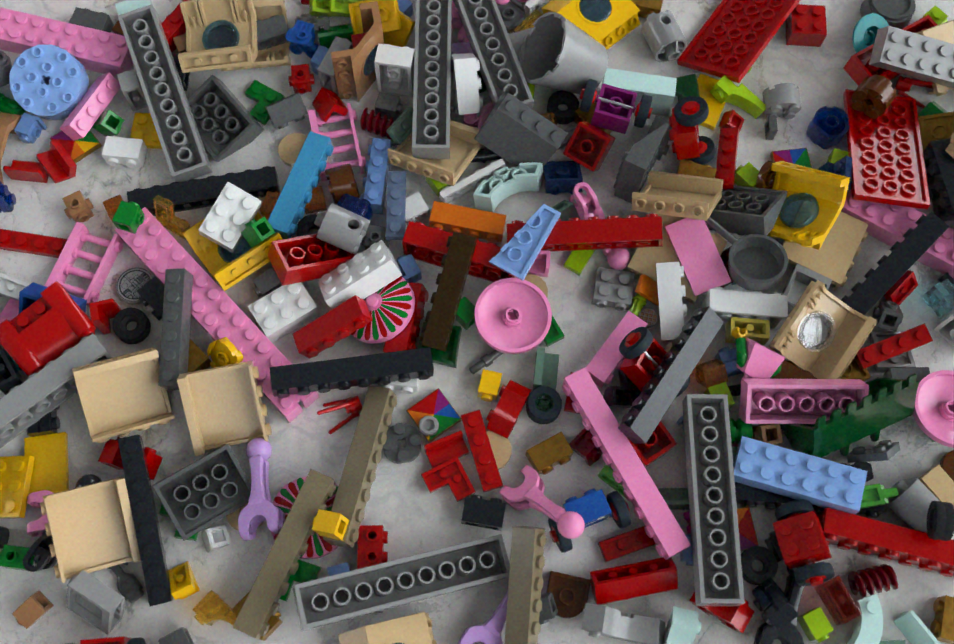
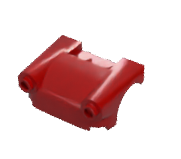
[0,281,96,377]

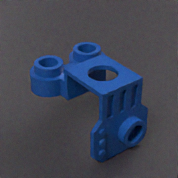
[285,20,319,59]

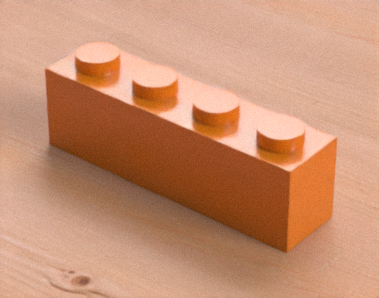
[429,201,507,243]

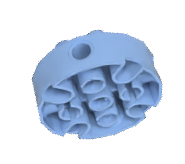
[10,45,89,120]

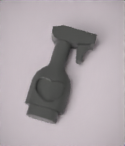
[108,562,144,603]

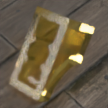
[192,590,238,626]

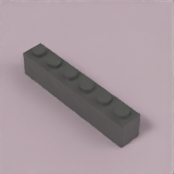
[158,268,193,390]

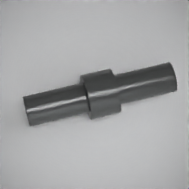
[469,350,503,374]

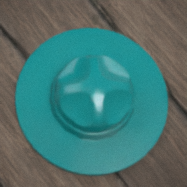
[852,13,889,53]

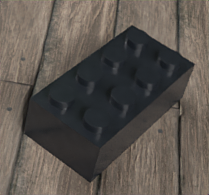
[923,138,954,222]

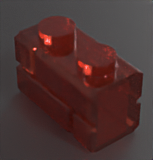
[814,575,862,626]

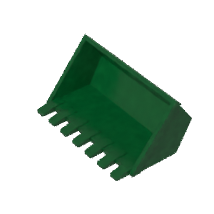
[780,373,919,458]

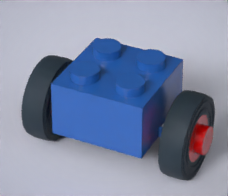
[548,488,631,553]

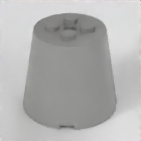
[518,12,608,94]

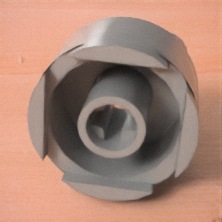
[762,83,801,119]

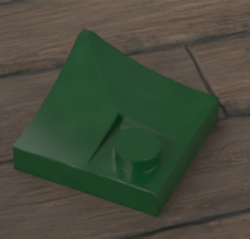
[418,322,462,368]

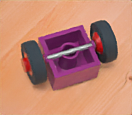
[579,79,653,134]

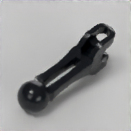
[23,474,102,572]
[754,565,806,644]

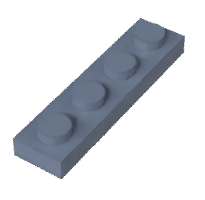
[386,171,406,240]

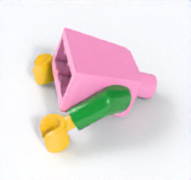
[732,327,786,383]

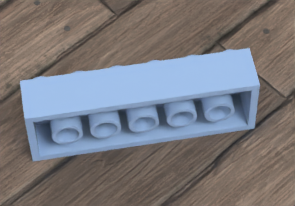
[733,436,868,514]

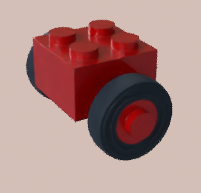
[669,96,716,165]
[619,327,690,397]
[772,500,835,586]

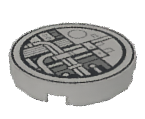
[116,267,153,304]

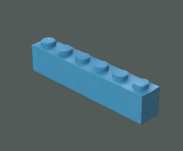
[268,131,334,239]

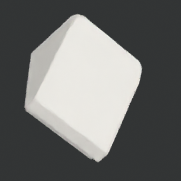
[201,524,231,553]

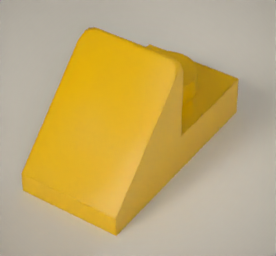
[168,561,199,600]

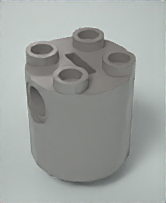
[641,10,687,62]
[314,203,371,255]
[886,478,940,533]

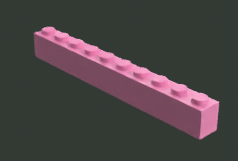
[562,367,691,560]

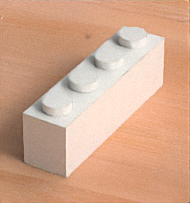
[656,261,687,340]

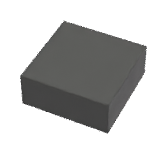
[764,115,778,140]

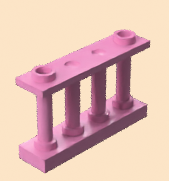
[308,103,366,182]
[45,222,124,307]

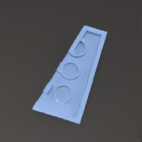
[489,204,561,281]

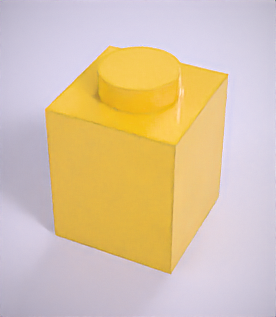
[477,369,502,402]
[312,509,349,540]

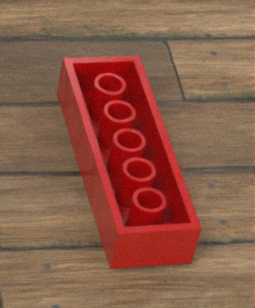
[843,15,937,86]
[402,221,514,282]

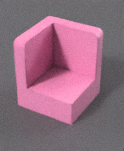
[529,250,551,277]

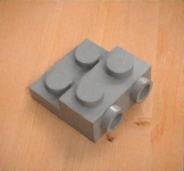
[592,267,634,311]

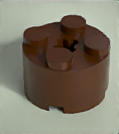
[852,75,896,119]
[325,164,360,205]

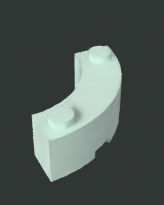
[473,162,544,212]
[846,594,883,644]
[663,606,701,644]

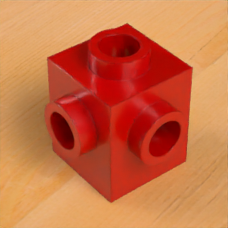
[288,64,315,94]

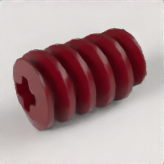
[360,107,394,140]
[848,564,898,597]

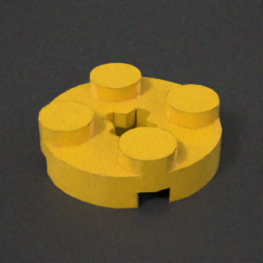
[207,337,243,368]

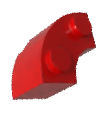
[486,380,531,439]
[98,437,163,480]
[689,591,755,633]

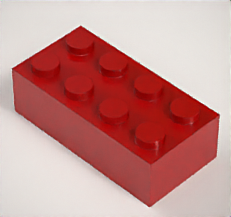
[268,234,355,286]

